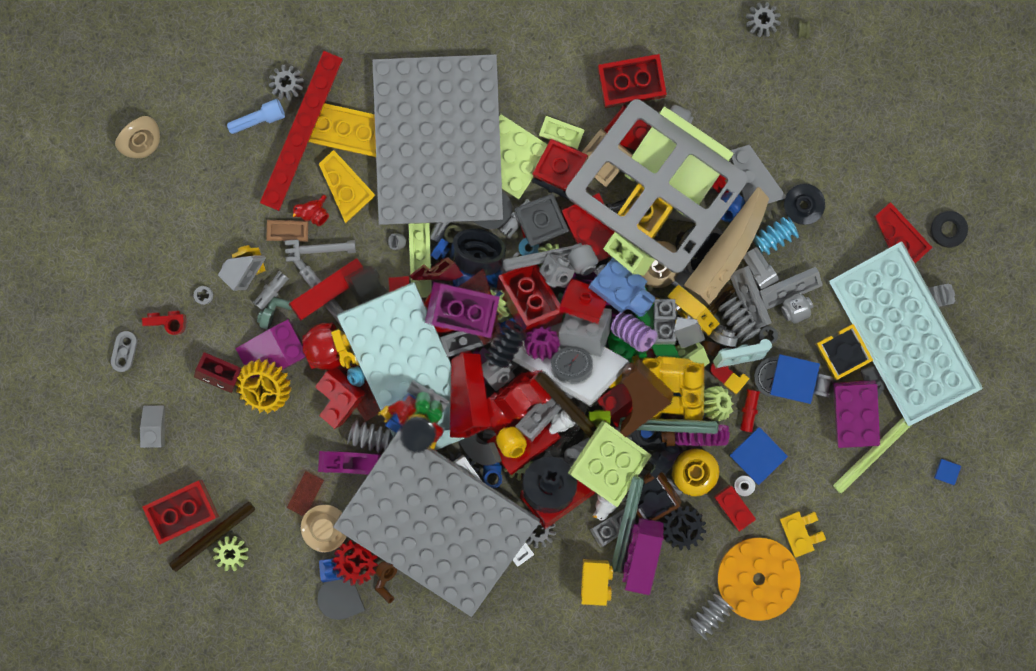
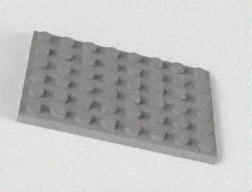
[373,55,503,225]
[333,428,540,617]

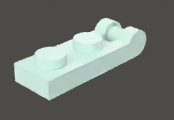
[713,339,772,368]

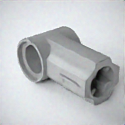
[743,247,779,290]

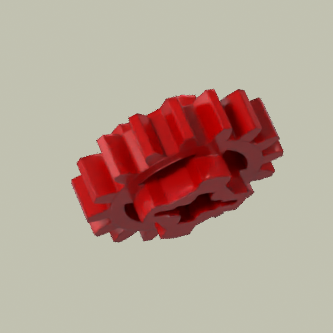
[332,540,378,586]

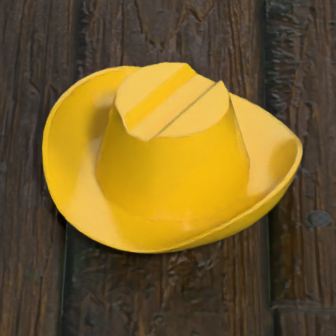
[672,449,719,496]

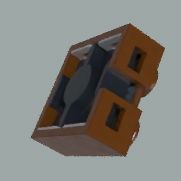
[625,472,681,521]

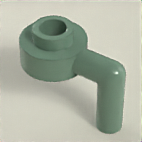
[257,297,292,330]

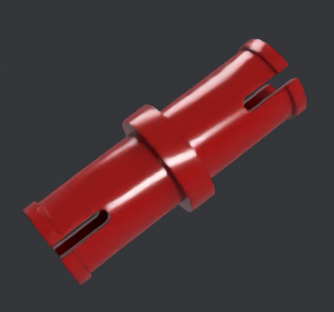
[740,389,760,432]

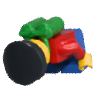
[378,392,443,453]

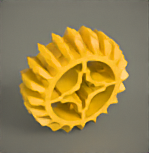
[235,359,292,414]

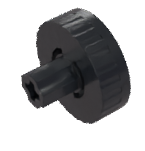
[675,225,723,275]
[450,229,506,278]
[522,457,577,513]

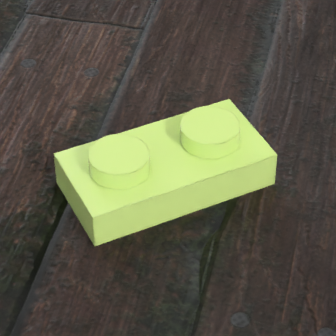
[539,116,585,150]

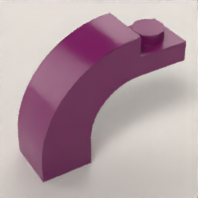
[318,451,382,475]

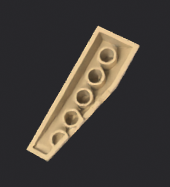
[684,187,769,306]

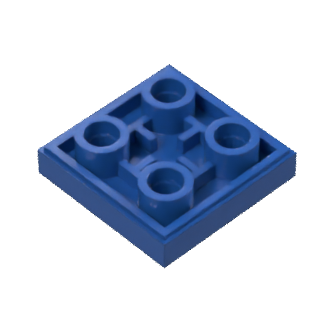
[770,354,820,404]
[729,427,788,485]

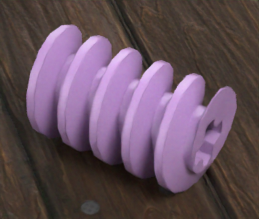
[611,313,657,352]

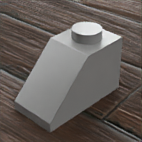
[218,255,266,291]
[440,331,486,357]
[140,405,165,448]

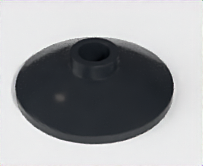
[784,184,825,225]

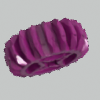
[674,424,730,446]

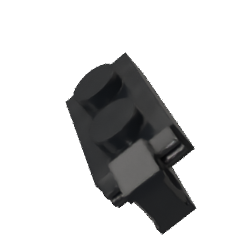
[649,442,682,479]

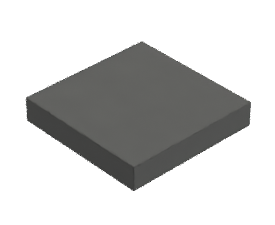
[514,193,569,247]

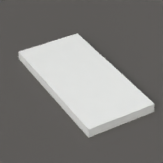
[491,320,629,406]

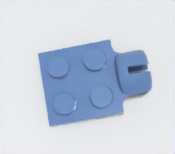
[588,258,655,317]

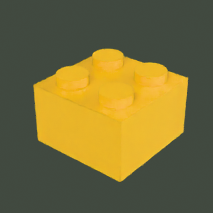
[618,183,673,239]
[581,559,613,606]

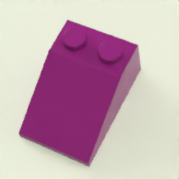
[425,282,500,338]
[235,319,306,378]

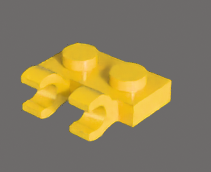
[331,329,360,369]
[780,511,826,558]

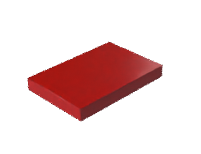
[487,405,561,475]

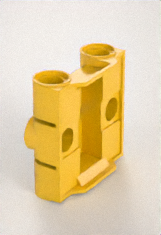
[642,356,704,421]

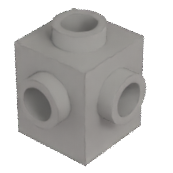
[539,253,575,288]
[482,361,516,391]

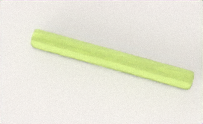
[833,417,912,493]

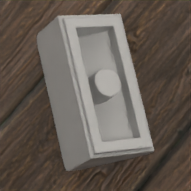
[674,317,705,348]

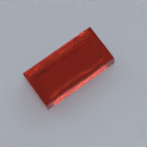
[287,471,324,517]

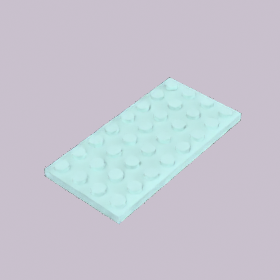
[829,242,983,426]
[337,282,481,450]

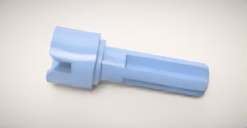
[227,98,285,134]

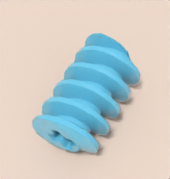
[753,217,799,255]

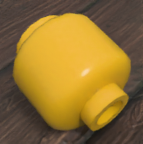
[496,427,527,458]

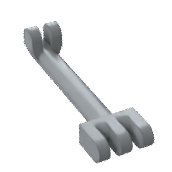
[285,240,356,262]

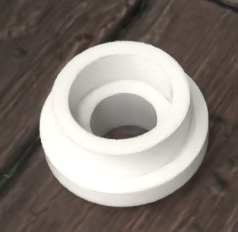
[735,475,755,496]

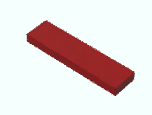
[289,258,369,321]

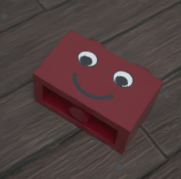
[194,352,242,393]

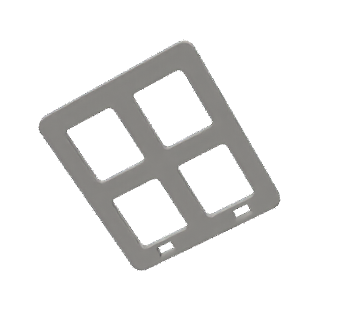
[566,99,748,273]

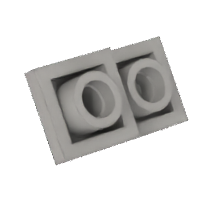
[654,299,676,344]
[590,509,638,547]

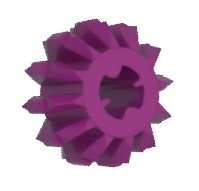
[524,325,560,362]

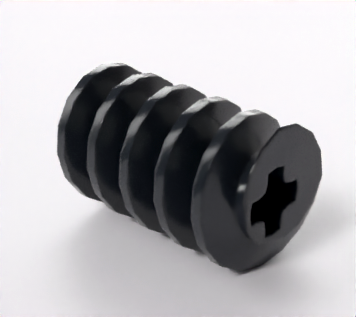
[485,320,527,368]

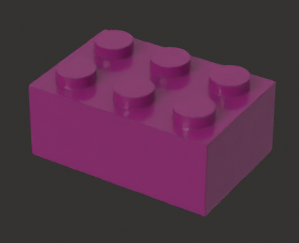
[833,380,880,448]
[622,518,663,595]

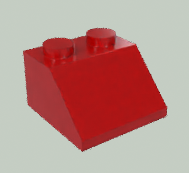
[596,383,633,427]

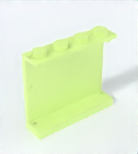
[624,107,734,217]

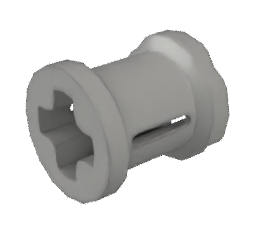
[813,374,834,397]

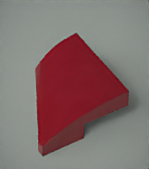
[409,257,464,281]

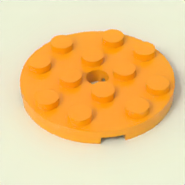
[718,538,800,621]

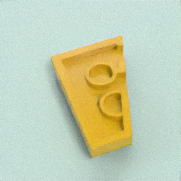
[319,150,376,223]

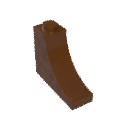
[620,359,673,438]

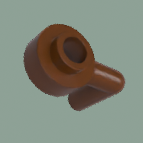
[701,333,738,357]
[661,413,684,446]
[375,561,397,603]

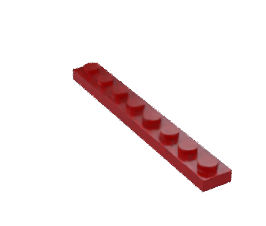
[260,51,343,211]

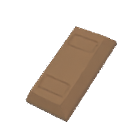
[266,220,308,242]

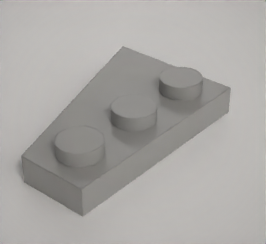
[730,145,786,204]

